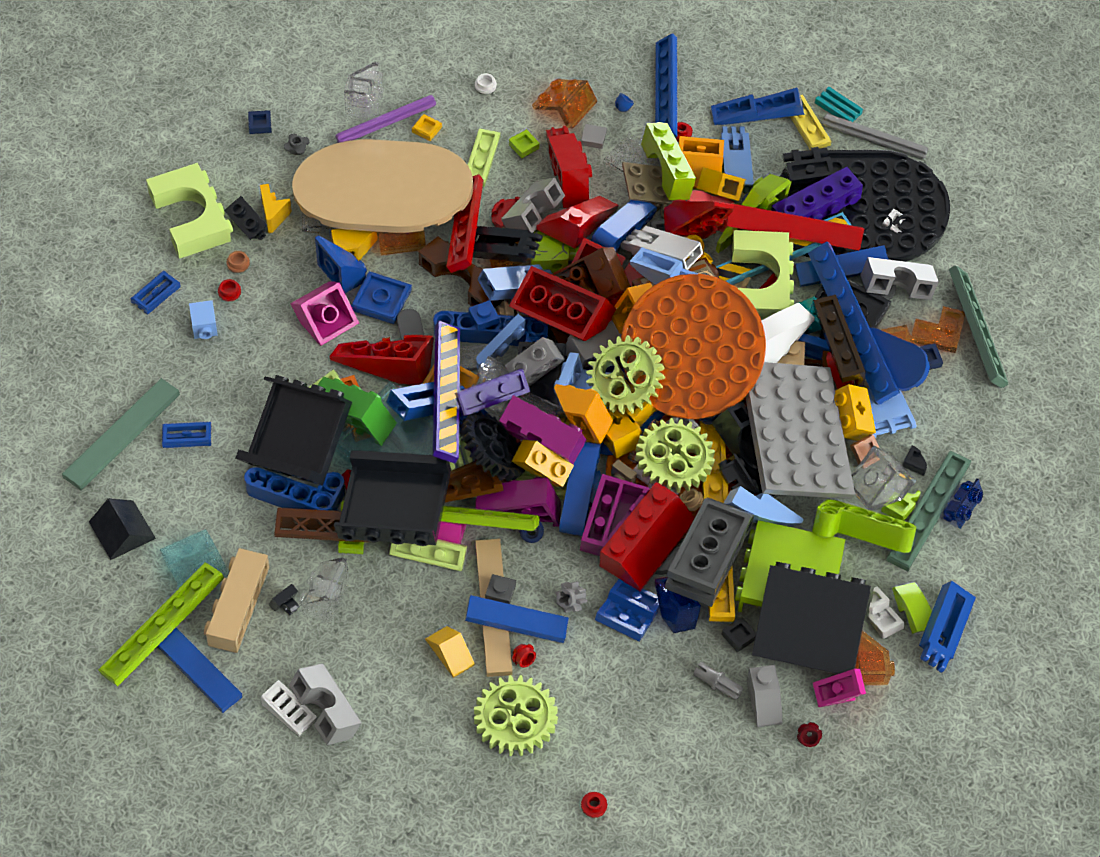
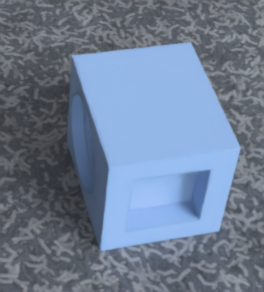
[189,300,218,339]

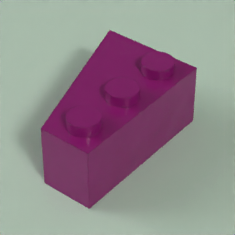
[499,395,586,464]
[580,474,650,556]
[475,477,561,527]

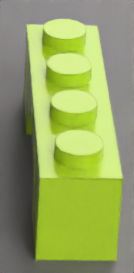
[641,122,696,200]

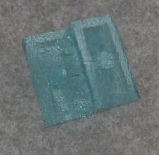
[160,529,228,588]

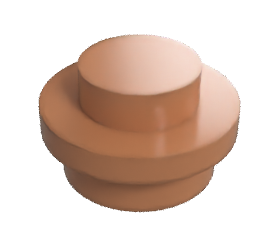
[226,251,250,273]

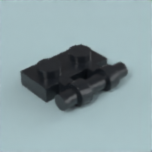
[782,147,834,186]

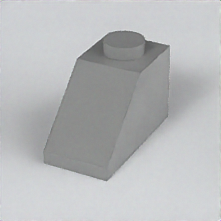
[747,665,783,727]

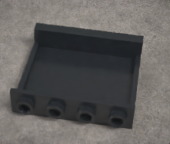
[235,375,352,486]
[334,450,451,546]
[752,562,871,674]

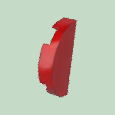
[491,197,520,228]

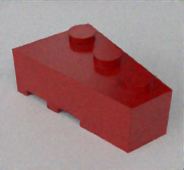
[548,133,592,208]

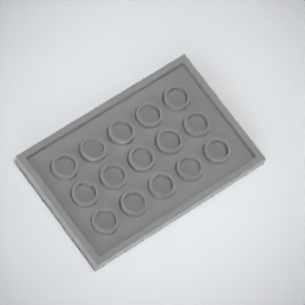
[745,362,855,499]

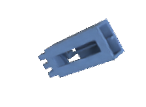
[720,126,754,193]
[477,264,552,301]

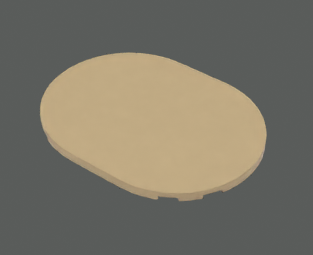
[292,139,473,233]

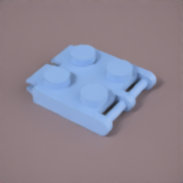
[867,388,916,438]

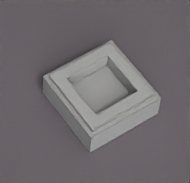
[581,124,607,149]

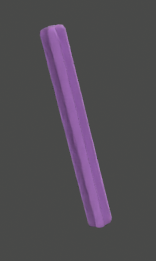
[335,95,436,143]

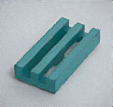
[815,86,863,122]

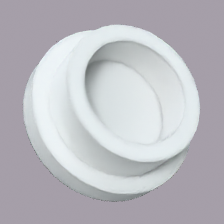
[475,73,497,94]

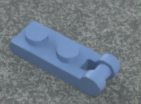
[476,314,525,374]

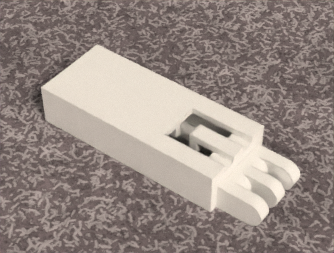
[620,226,703,270]

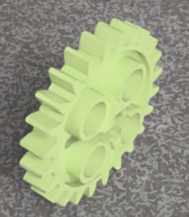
[586,335,665,414]
[635,418,715,493]
[474,675,558,756]

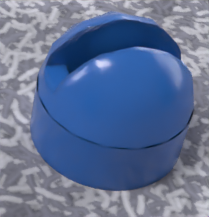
[615,93,634,112]

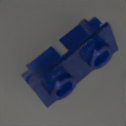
[943,478,983,529]

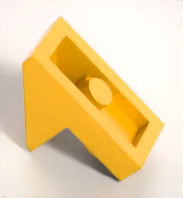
[260,184,292,233]

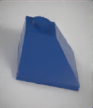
[315,235,367,293]

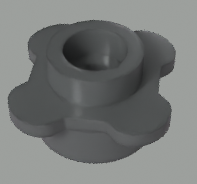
[284,134,310,155]

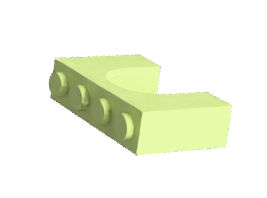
[146,163,233,259]
[732,230,794,320]

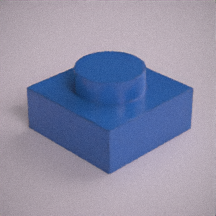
[468,300,500,331]

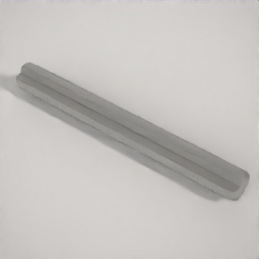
[822,114,928,159]

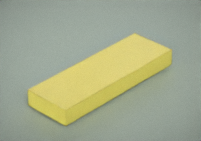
[789,94,832,150]

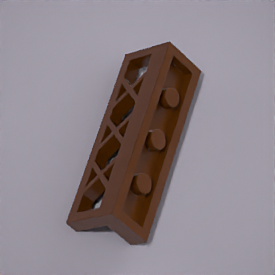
[274,508,371,543]

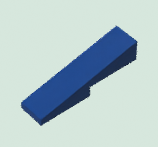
[711,87,805,125]

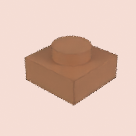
[850,434,883,467]

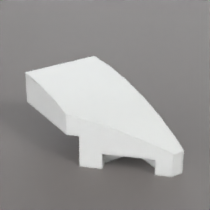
[869,586,904,639]

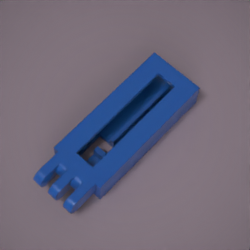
[386,382,466,421]
[919,581,976,673]

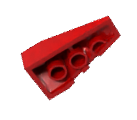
[536,195,619,249]
[664,199,734,239]
[329,335,434,386]

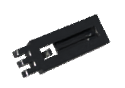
[473,226,543,263]

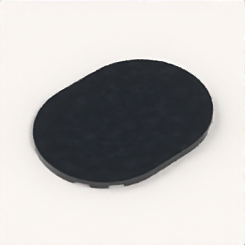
[779,150,950,262]

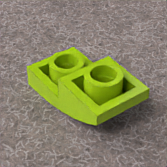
[892,582,932,634]

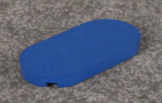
[870,328,930,391]

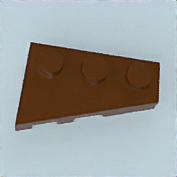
[445,460,504,503]

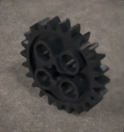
[459,411,525,482]

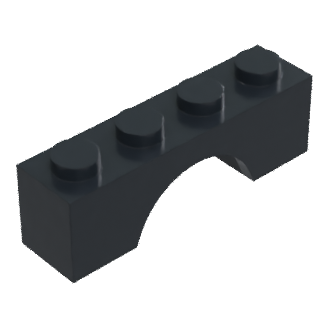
[711,401,780,498]

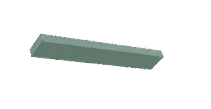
[949,265,1009,388]
[62,378,180,490]
[886,450,971,571]

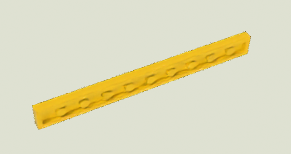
[699,420,735,622]

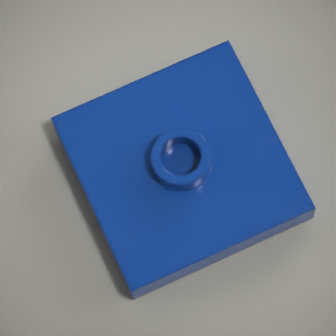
[351,271,412,324]

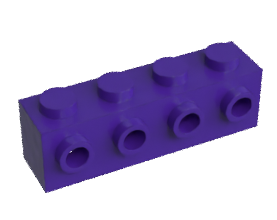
[771,167,863,220]

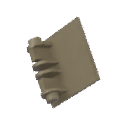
[622,162,671,211]

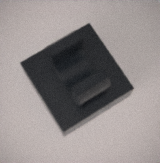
[269,584,300,616]

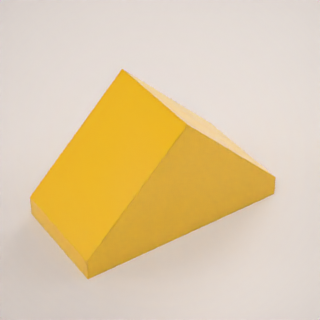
[425,626,475,678]

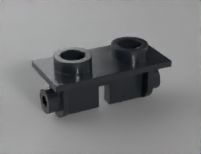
[224,196,267,240]
[718,453,761,496]

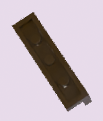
[813,295,866,387]

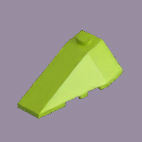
[715,174,791,253]

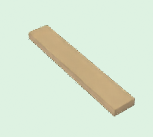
[475,539,512,677]

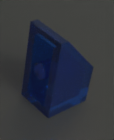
[654,576,701,634]

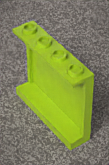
[735,520,846,612]

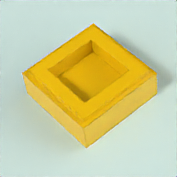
[412,114,442,141]

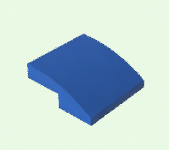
[595,579,664,642]

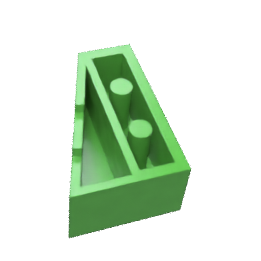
[318,376,397,446]

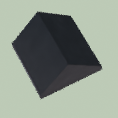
[89,498,156,560]

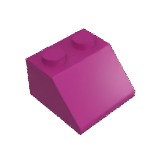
[290,281,359,346]

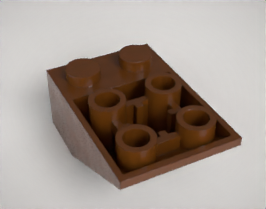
[552,247,631,301]

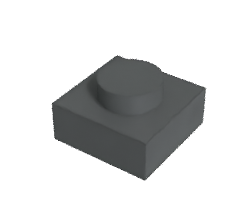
[485,574,516,604]

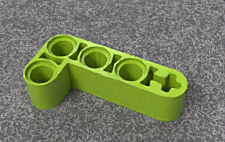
[812,499,917,553]

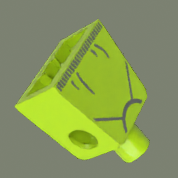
[531,229,579,273]

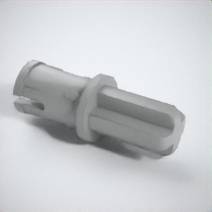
[693,662,743,700]

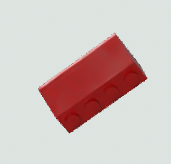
[509,266,616,341]
[599,482,695,592]

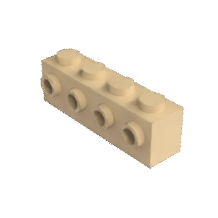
[204,548,270,653]

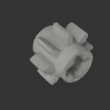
[555,581,588,613]

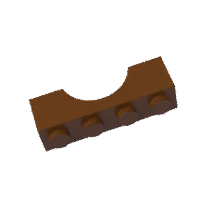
[418,236,504,308]

